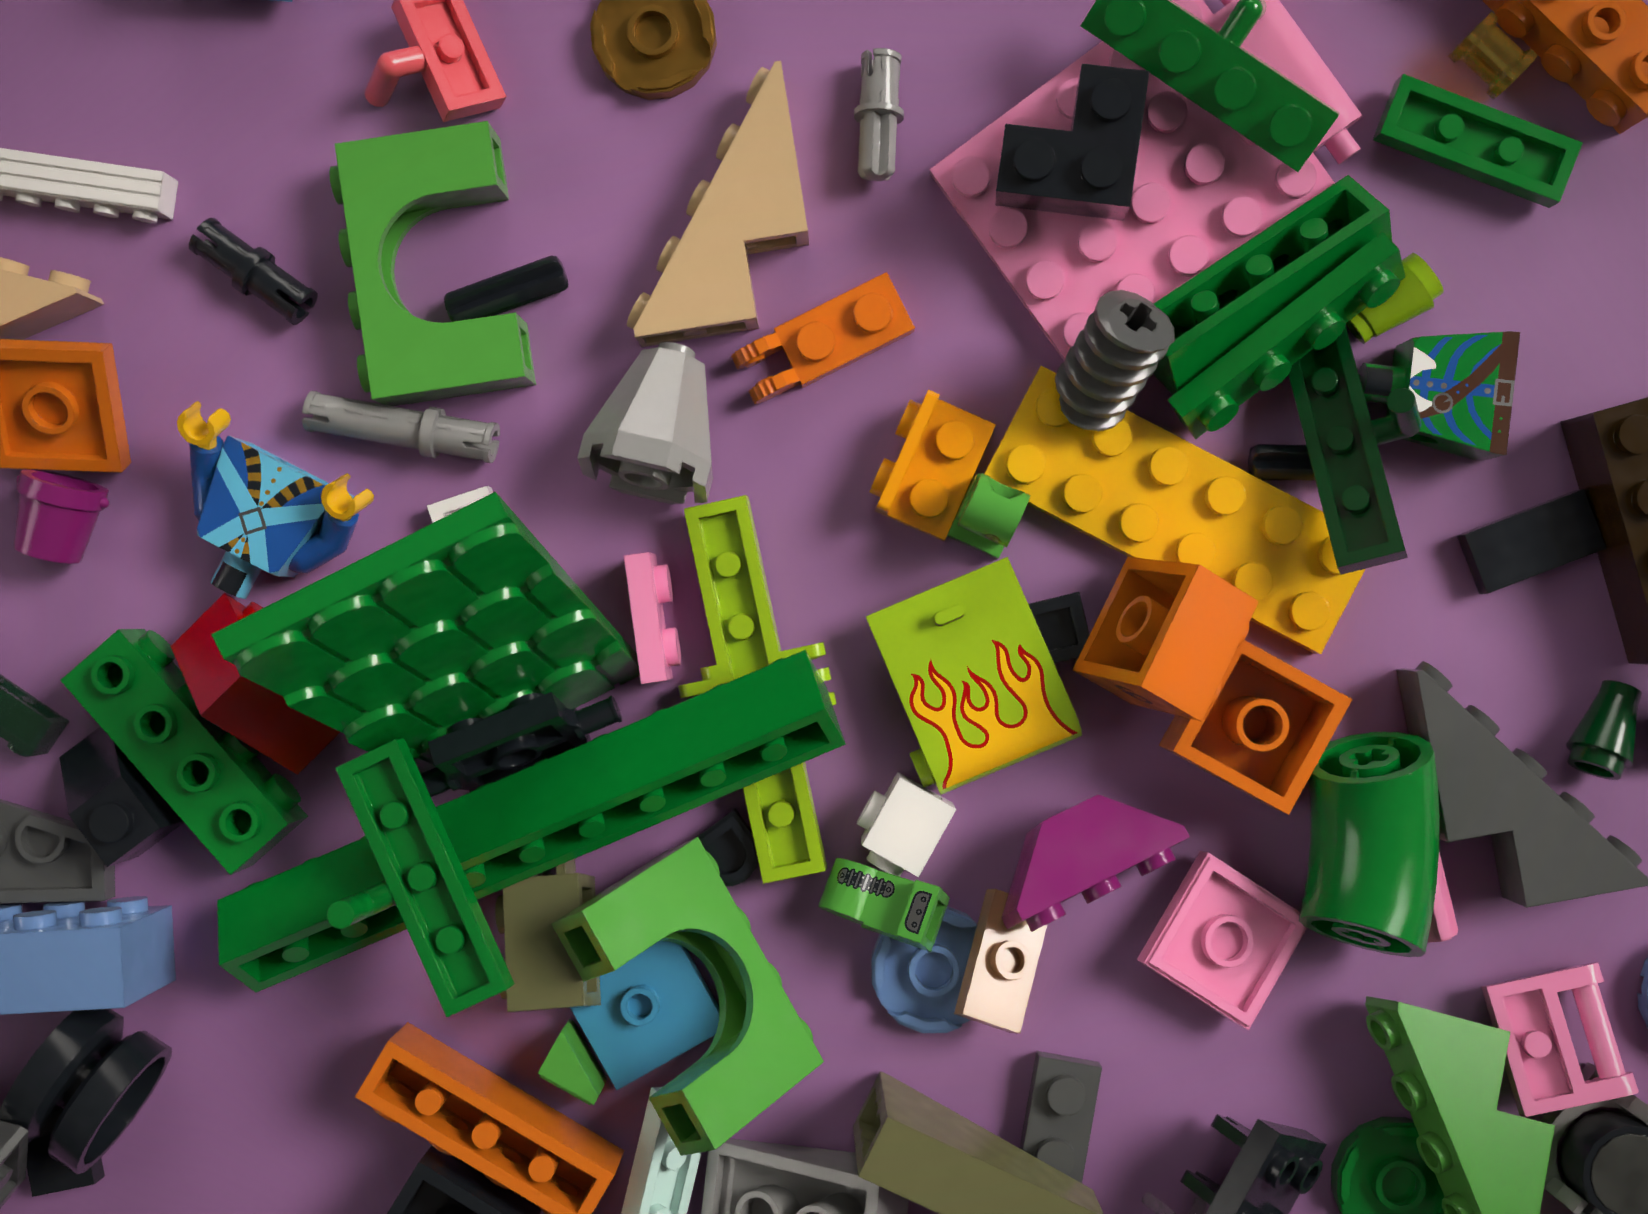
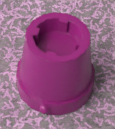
[14,469,109,564]

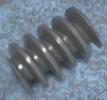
[1055,290,1175,431]

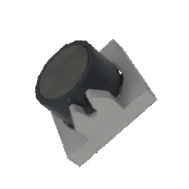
[1540,1062,1648,1214]

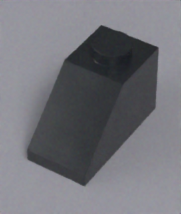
[59,727,184,867]

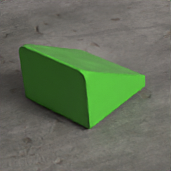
[538,1018,607,1105]

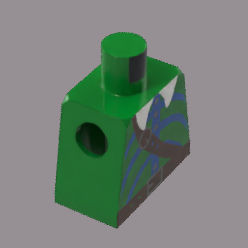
[1358,331,1520,461]

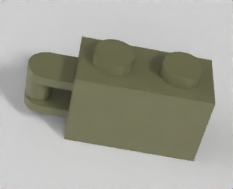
[495,859,601,1012]

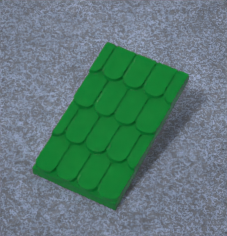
[211,491,640,774]

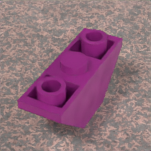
[1001,794,1190,932]

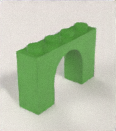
[329,121,536,406]
[551,837,824,1156]

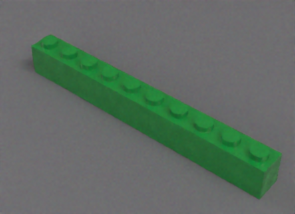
[217,649,846,993]

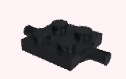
[421,692,622,797]

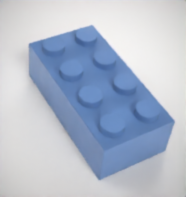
[0,896,176,1015]

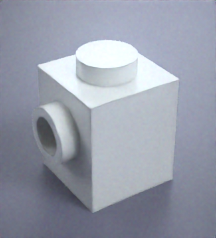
[856,772,957,877]

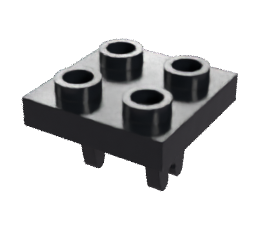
[1180,1114,1327,1214]

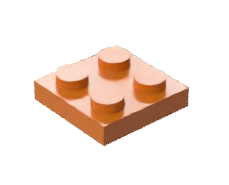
[0,339,131,473]

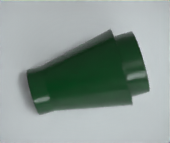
[1566,680,1642,780]

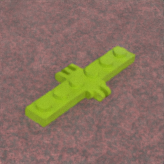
[678,495,837,884]

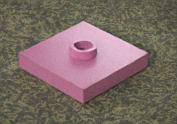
[1137,851,1307,1030]

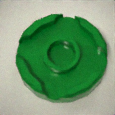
[1331,1116,1445,1214]

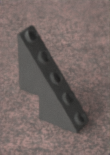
[1396,661,1648,908]

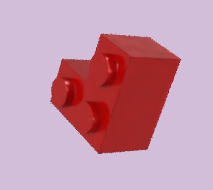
[170,592,340,775]

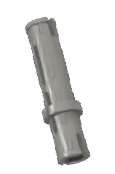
[302,391,500,463]

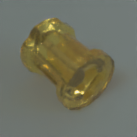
[1448,11,1538,99]

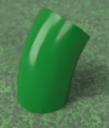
[1298,732,1440,957]

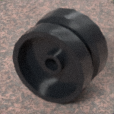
[0,1009,172,1174]

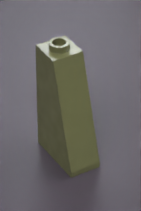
[853,1071,1104,1214]

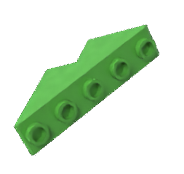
[1365,996,1555,1214]

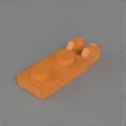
[731,272,915,404]

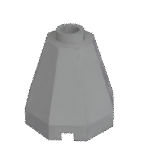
[577,342,713,505]

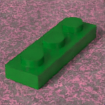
[1373,74,1583,208]

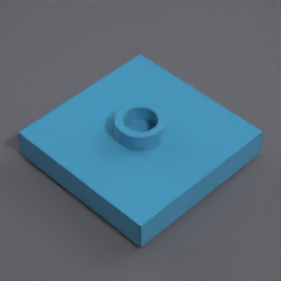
[571,941,719,1090]

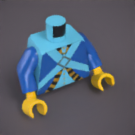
[177,401,374,599]

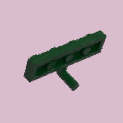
[1289,326,1422,575]

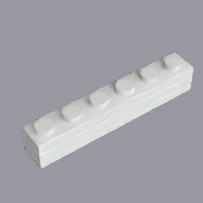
[0,148,178,224]

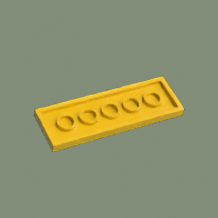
[984,366,1365,654]

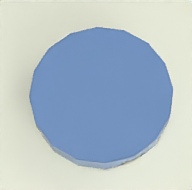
[871,906,977,1033]

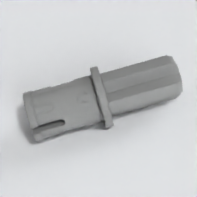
[854,48,904,181]

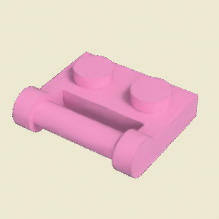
[1481,962,1639,1117]

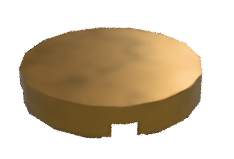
[590,0,717,100]

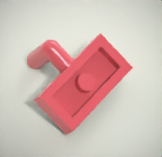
[365,0,507,122]

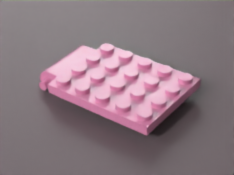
[929,0,1363,361]

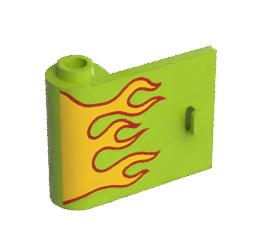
[866,557,1082,795]

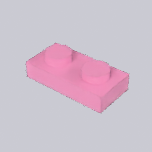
[624,552,681,684]

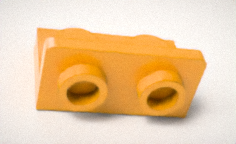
[869,389,996,542]

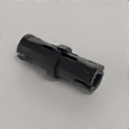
[189,218,318,325]

